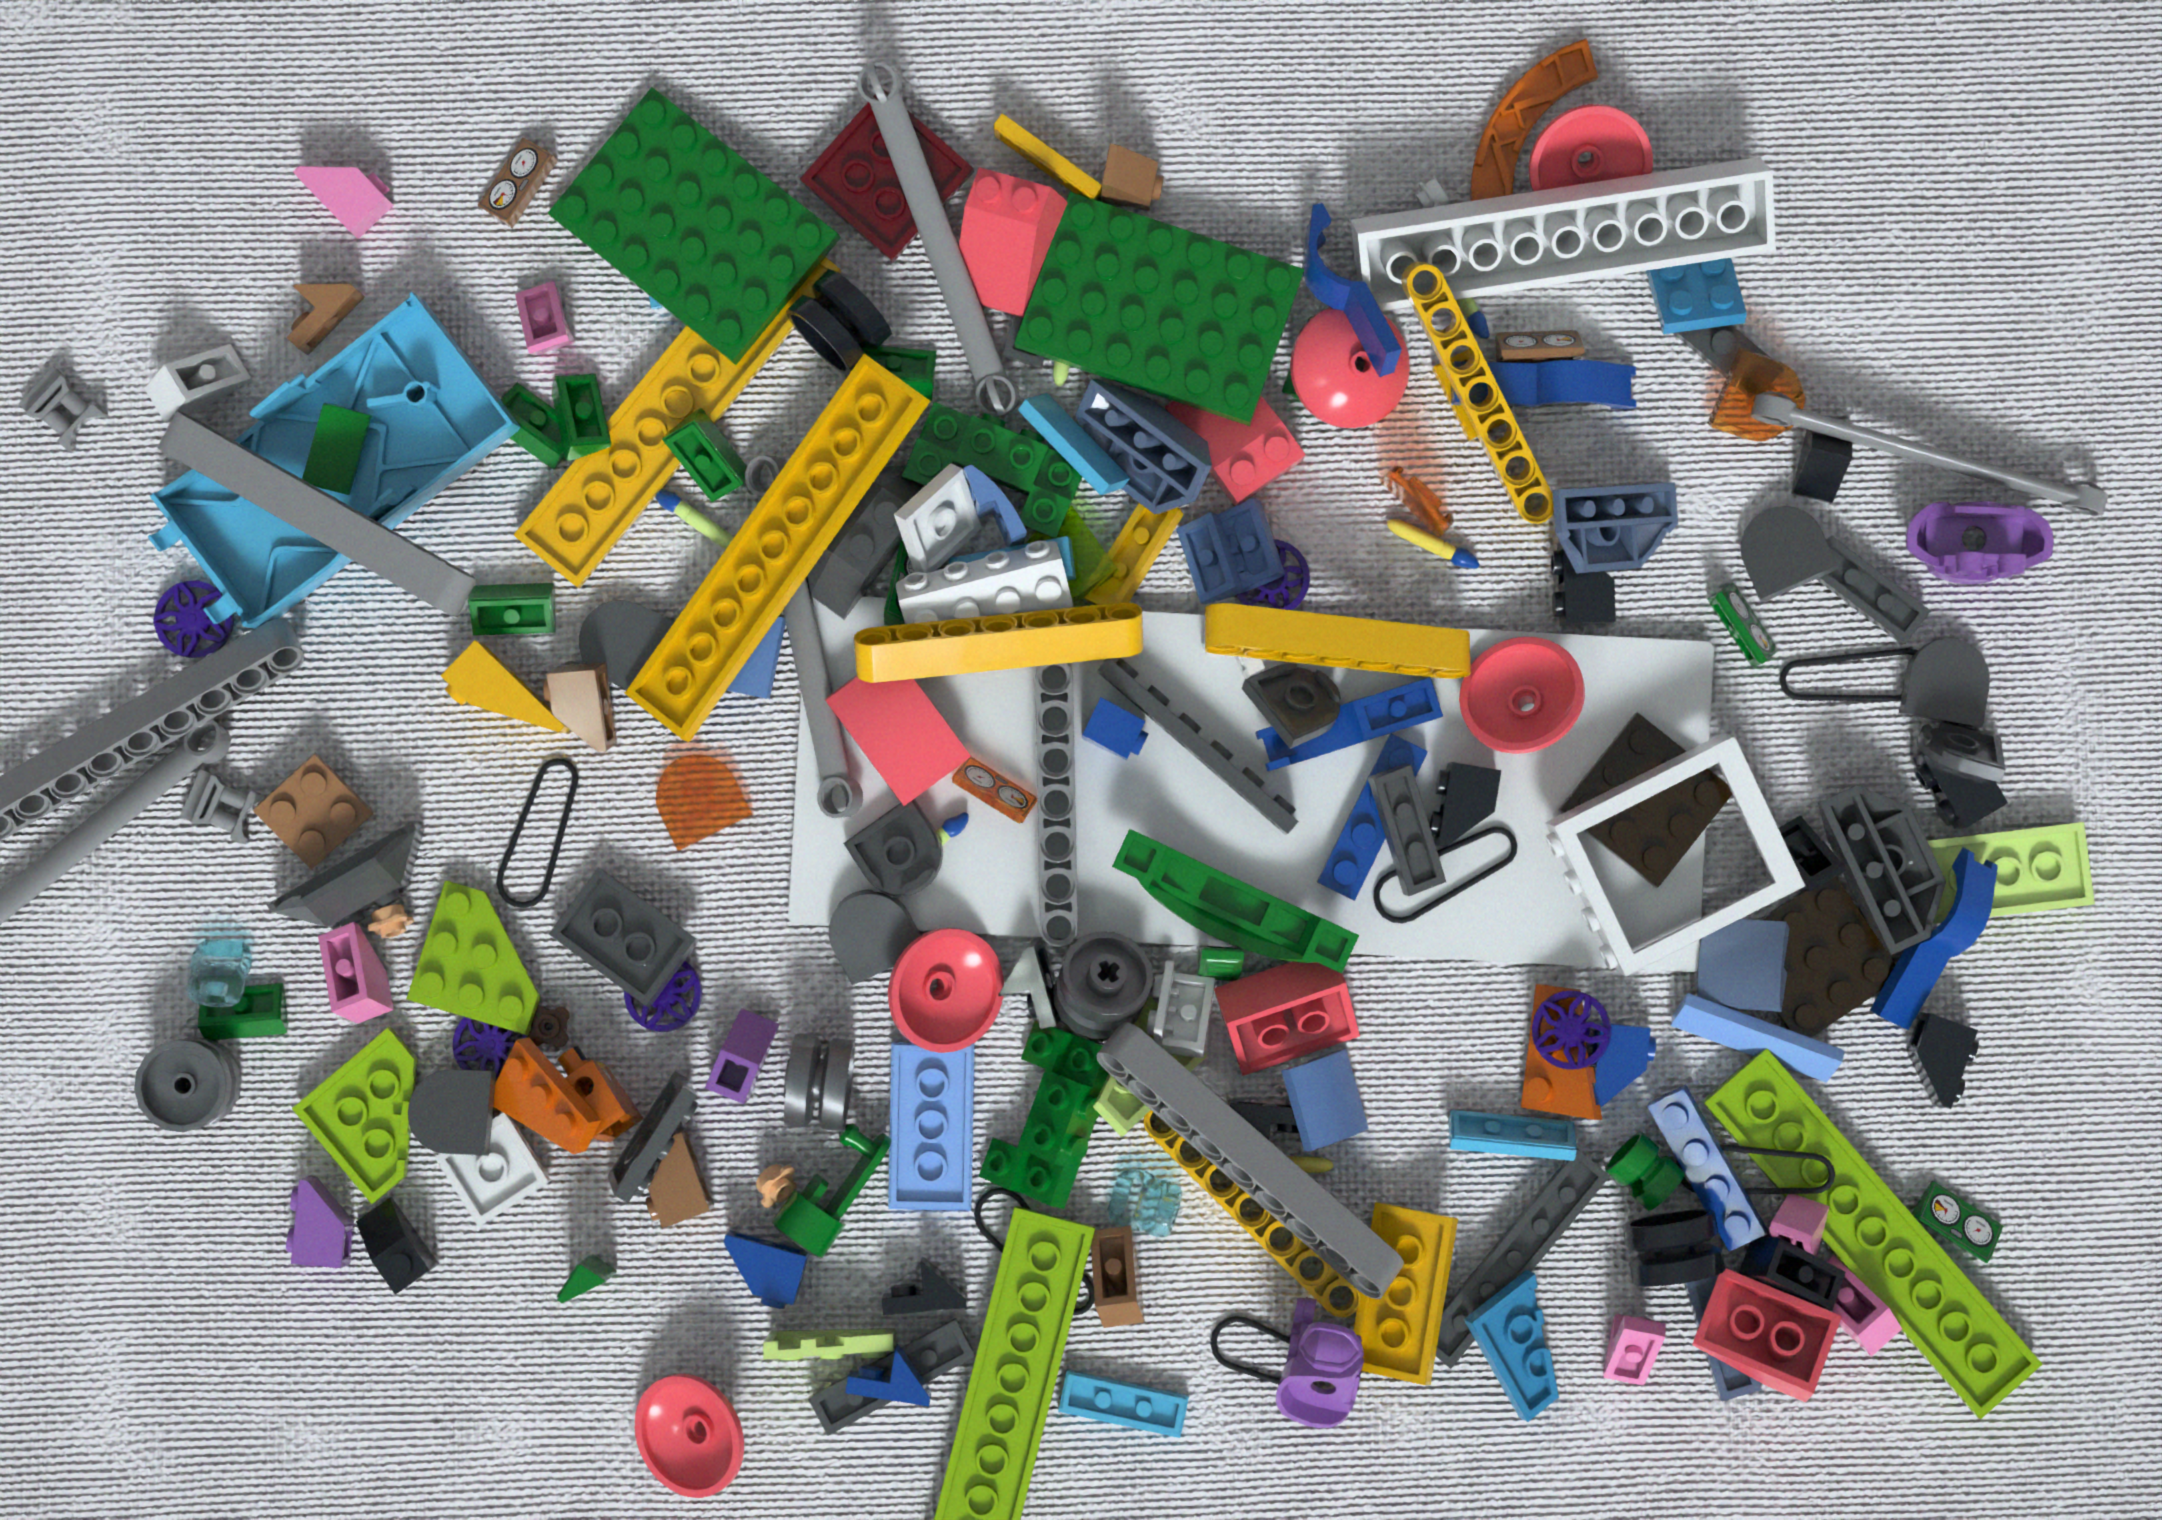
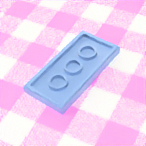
[888,1042,975,1211]

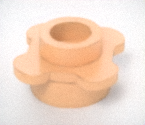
[368,904,414,938]
[756,1164,797,1208]

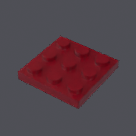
[800,89,974,263]

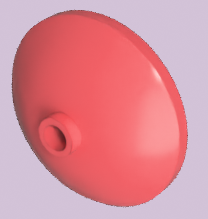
[1529,104,1653,191]
[1290,307,1410,428]
[1459,637,1585,754]
[888,927,1004,1053]
[635,1373,744,1498]

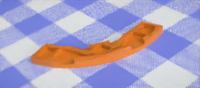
[1470,38,1599,201]

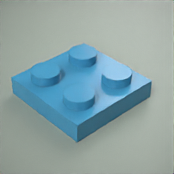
[1646,258,1747,334]

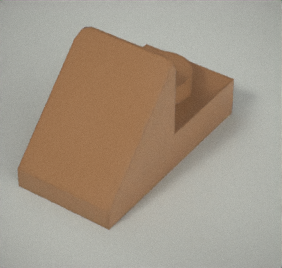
[286,284,365,355]

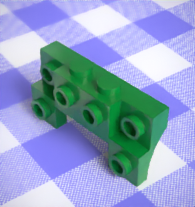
[902,402,1083,539]
[979,1020,1109,1209]

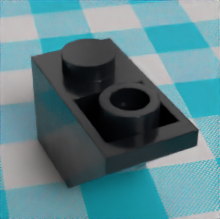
[1551,542,1616,626]
[1912,753,2008,829]
[1429,762,1501,846]
[1906,1012,1979,1109]

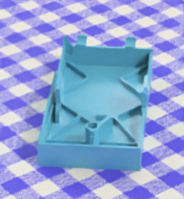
[148,292,520,629]

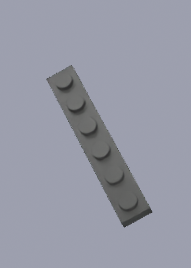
[1097,658,1299,835]
[1436,1149,1610,1369]

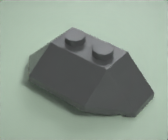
[808,465,925,620]
[1818,785,1946,955]
[266,821,424,927]

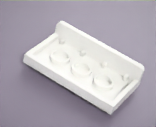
[896,541,1074,679]

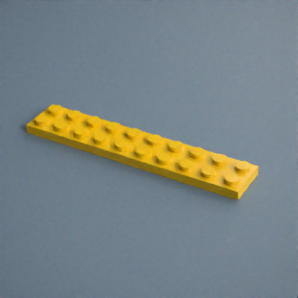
[514,257,841,589]
[625,354,930,742]

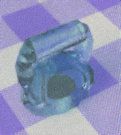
[186,939,253,1007]
[1107,1169,1183,1238]

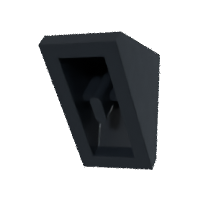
[1791,420,1852,504]
[1778,815,1846,892]

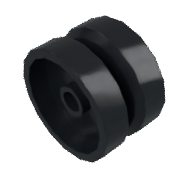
[786,269,892,376]
[1622,1209,1725,1287]

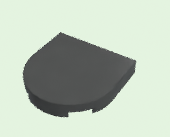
[1741,506,1839,603]
[579,600,675,690]
[1899,638,1990,728]
[1241,663,1341,749]
[1917,722,2006,783]
[843,799,943,896]
[829,889,921,986]
[408,1069,496,1156]

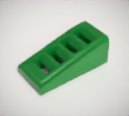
[1197,946,1244,981]

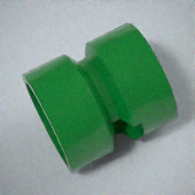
[1605,1131,1685,1211]

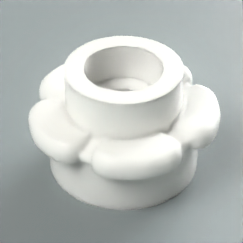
[1415,178,1451,208]

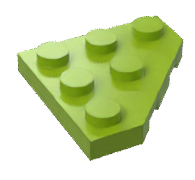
[406,880,541,1036]
[292,1027,418,1204]

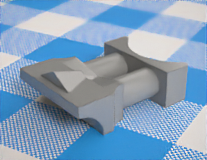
[18,366,108,453]
[180,769,266,844]

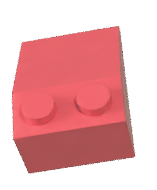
[959,167,1068,318]
[1165,396,1306,507]
[1692,1268,1842,1402]

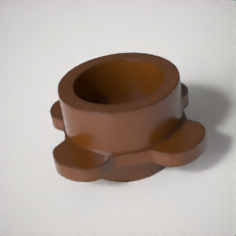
[527,1005,570,1048]

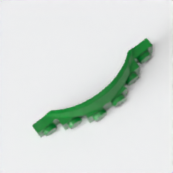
[1112,829,1359,974]

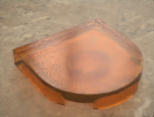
[1707,347,1805,441]
[1379,466,1454,538]
[656,754,754,851]

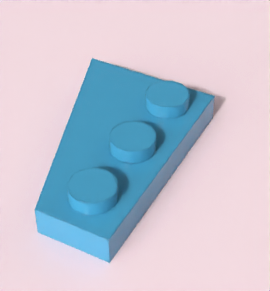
[1463,1270,1559,1422]

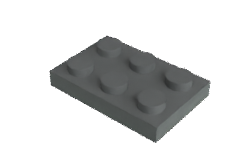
[549,867,699,1008]
[608,1071,698,1203]

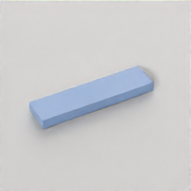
[1671,993,1844,1083]

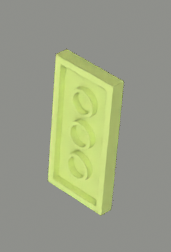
[1927,822,2095,924]

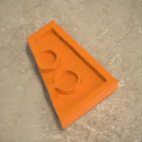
[1521,984,1602,1120]
[493,1037,601,1154]

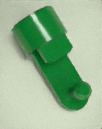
[772,1123,891,1258]

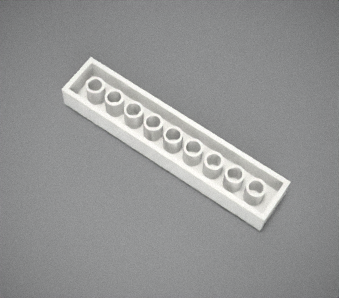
[1350,157,1776,311]

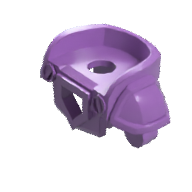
[1905,501,2054,584]
[1276,1297,1365,1428]

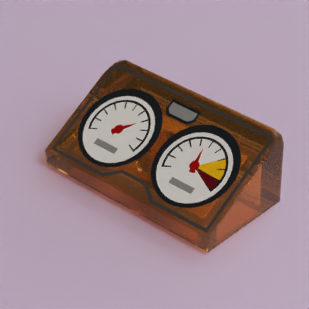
[951,757,1037,824]

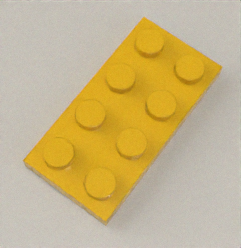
[1353,1202,1458,1386]

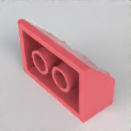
[1214,962,1360,1076]

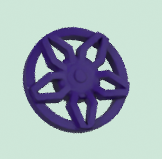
[1236,539,1310,610]
[153,581,234,658]
[624,961,702,1032]
[1532,991,1612,1070]
[453,1017,530,1083]

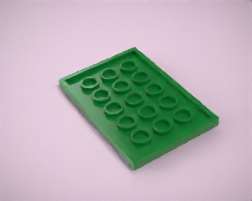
[548,87,841,365]
[1014,192,1305,426]

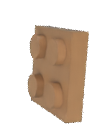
[253,752,374,870]

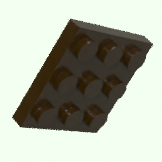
[1558,712,1732,888]
[1759,876,1896,1038]

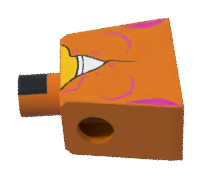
[557,1046,644,1143]

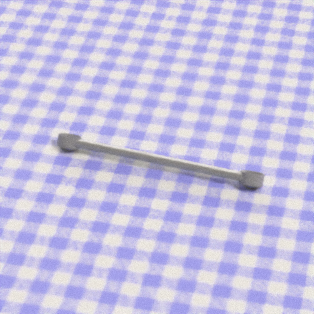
[857,62,1020,417]
[1750,391,2108,516]
[745,455,863,818]
[0,719,231,925]

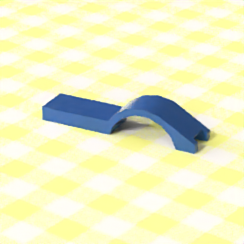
[1302,202,1402,377]
[1451,360,1636,409]
[1255,677,1443,772]
[1870,847,1998,1030]

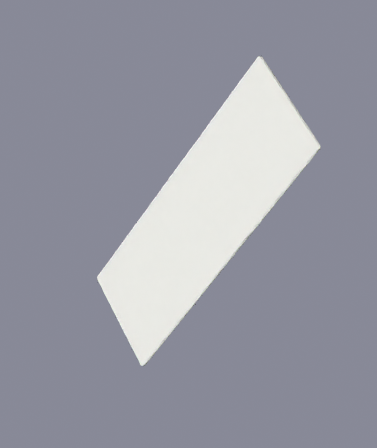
[788,595,1714,972]

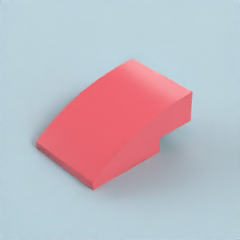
[824,675,971,806]

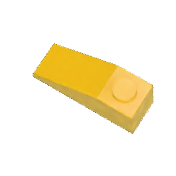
[440,640,570,734]

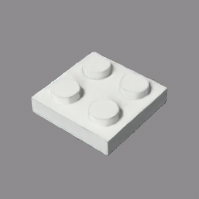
[894,463,982,573]
[434,1113,551,1227]

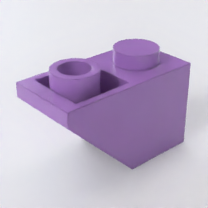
[705,1008,780,1104]
[286,1176,354,1268]

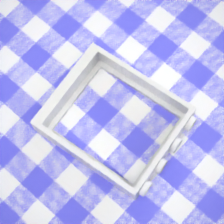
[1545,733,1805,976]

